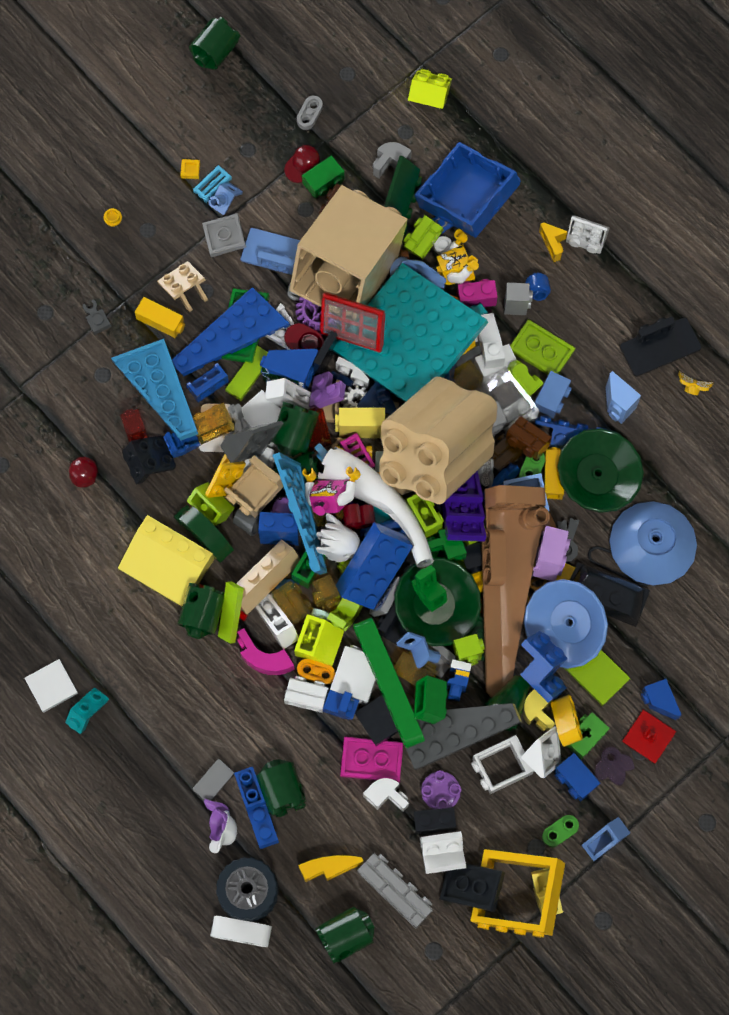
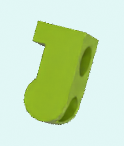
[508,360,544,396]

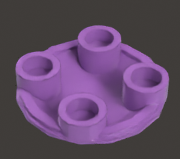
[421,770,461,809]

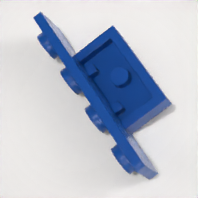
[535,415,607,449]

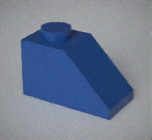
[641,679,682,720]

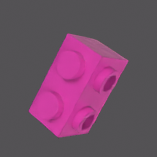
[457,279,498,307]

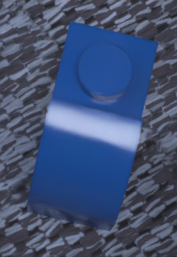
[323,690,360,720]

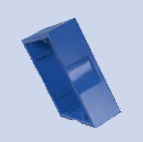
[415,142,520,238]

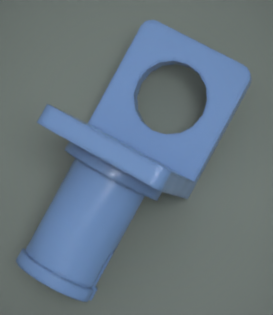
[209,182,243,215]
[397,632,441,669]

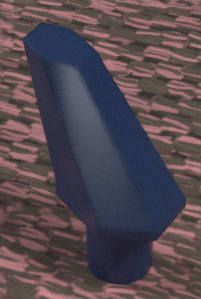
[331,371,354,386]

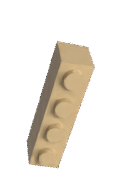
[236,539,300,615]

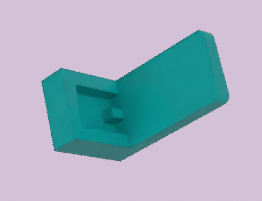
[65,688,109,734]

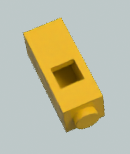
[135,297,185,338]
[543,447,564,500]

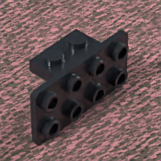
[620,317,701,377]

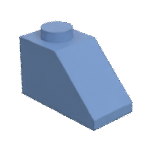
[582,817,630,861]

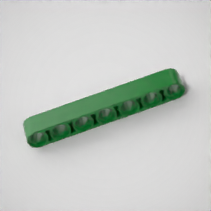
[353,617,425,749]

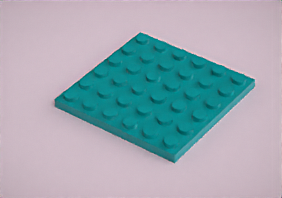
[333,263,488,402]

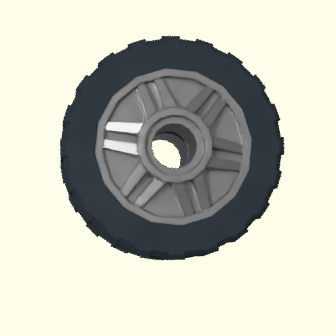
[216,858,279,922]

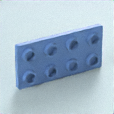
[241,228,300,275]

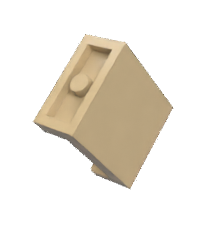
[224,455,283,518]

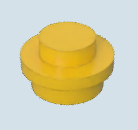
[104,208,122,227]

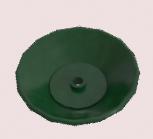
[557,428,644,513]
[394,558,481,646]

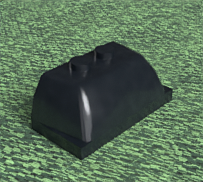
[571,562,650,627]

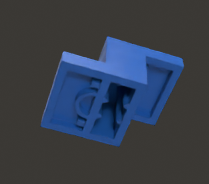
[520,631,568,703]

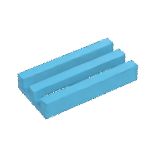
[193,165,232,203]

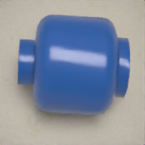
[525,273,551,301]

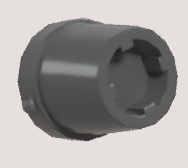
[233,509,260,536]

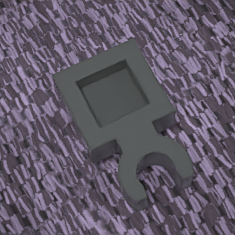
[83,300,111,335]

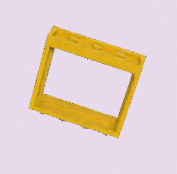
[471,849,565,938]

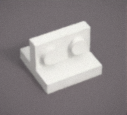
[420,831,466,874]

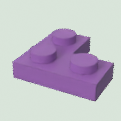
[309,371,346,411]

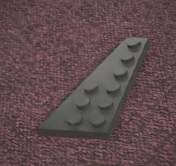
[406,703,522,770]

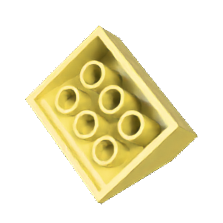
[118,515,214,607]

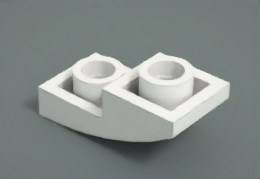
[336,357,369,389]

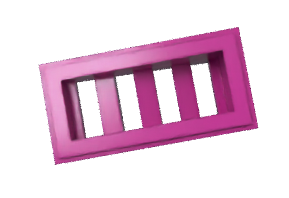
[340,433,375,468]

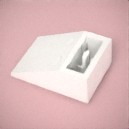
[566,215,609,254]

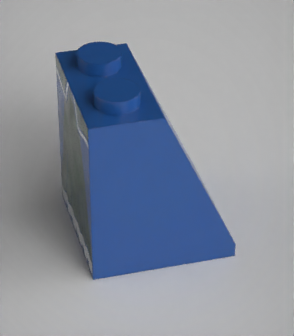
[260,349,319,390]

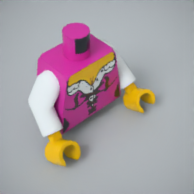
[302,467,361,516]

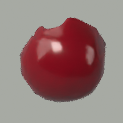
[69,457,98,488]

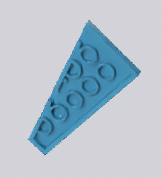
[111,339,198,441]
[273,452,328,575]

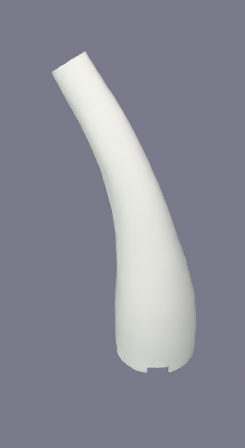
[318,446,434,568]

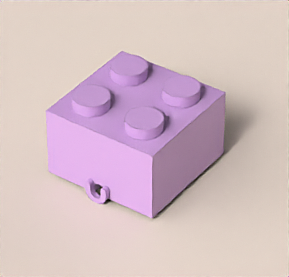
[532,526,571,581]

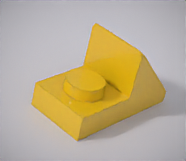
[539,222,568,262]

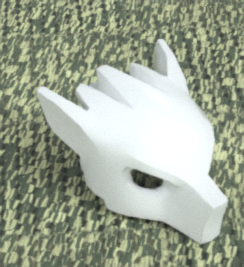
[316,513,361,562]

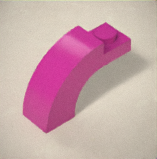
[236,628,295,675]

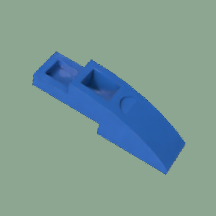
[234,766,279,849]

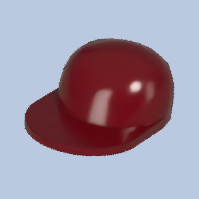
[284,145,320,183]
[284,323,325,352]

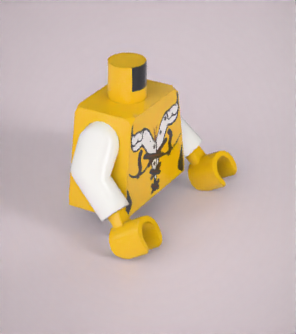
[432,229,479,285]

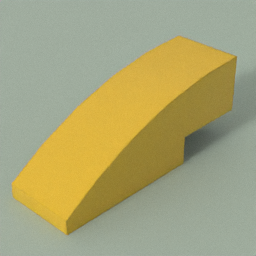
[298,855,364,882]

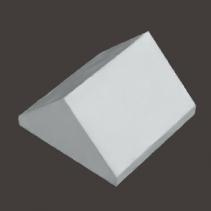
[521,726,561,778]

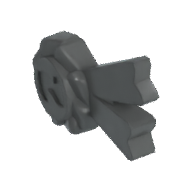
[556,518,579,562]

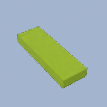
[225,346,268,401]
[218,581,244,644]

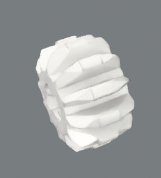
[341,385,367,408]

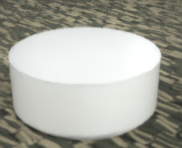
[434,236,452,255]

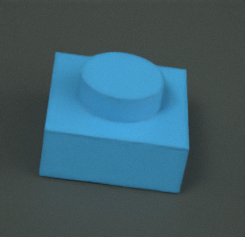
[314,443,328,462]

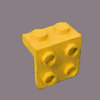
[205,454,246,498]

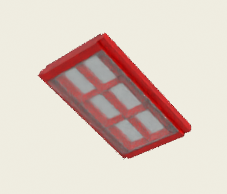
[320,292,385,352]

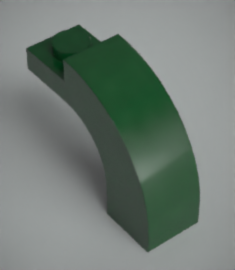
[174,504,234,563]

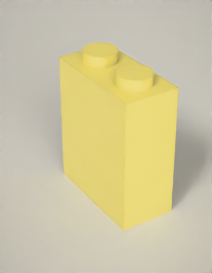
[335,408,385,438]

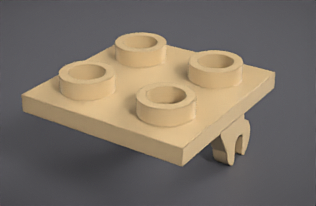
[157,261,208,312]

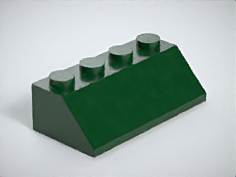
[384,156,423,236]

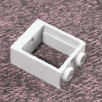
[471,735,534,794]

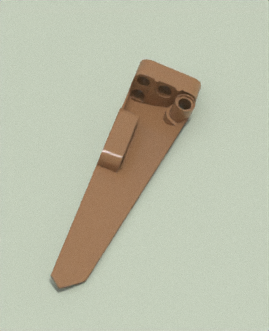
[482,485,550,697]

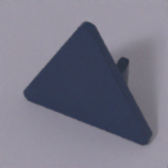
[357,382,397,415]

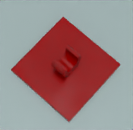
[622,709,676,764]

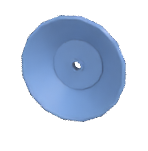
[609,501,697,586]
[524,579,608,669]

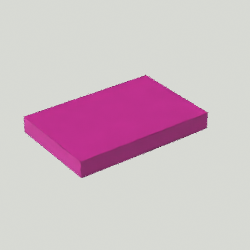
[340,737,403,783]

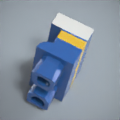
[447,659,472,702]

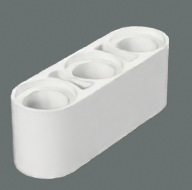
[210,916,272,947]

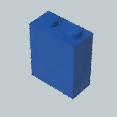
[258,512,300,546]

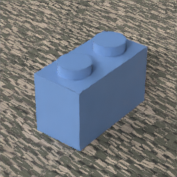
[534,371,572,418]

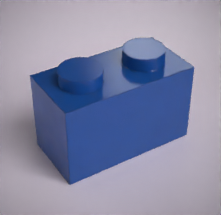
[554,753,600,802]

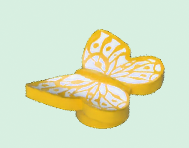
[678,371,714,395]

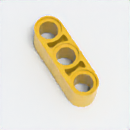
[551,694,583,747]

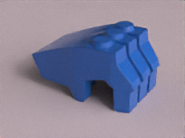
[163,432,201,458]

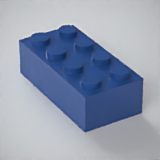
[335,522,413,610]

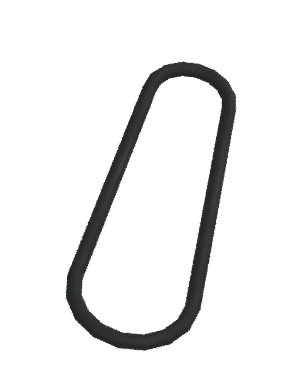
[588,546,650,586]

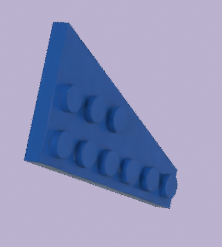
[172,287,290,377]

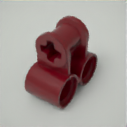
[335,504,376,531]

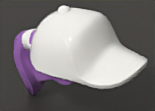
[204,799,237,853]

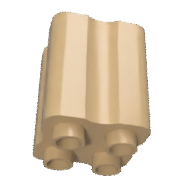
[379,377,497,504]

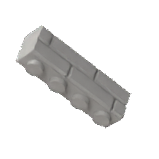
[357,853,433,929]

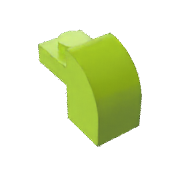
[327,598,363,631]

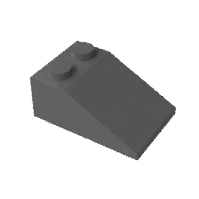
[220,421,284,463]

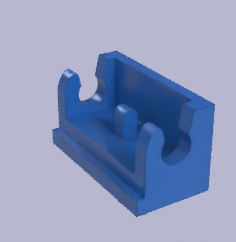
[186,363,229,403]

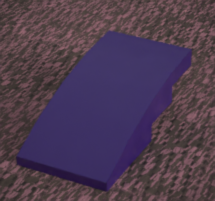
[442,471,486,541]

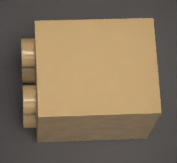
[289,185,408,322]

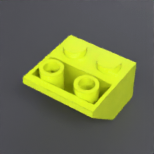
[408,69,452,109]
[294,614,344,667]

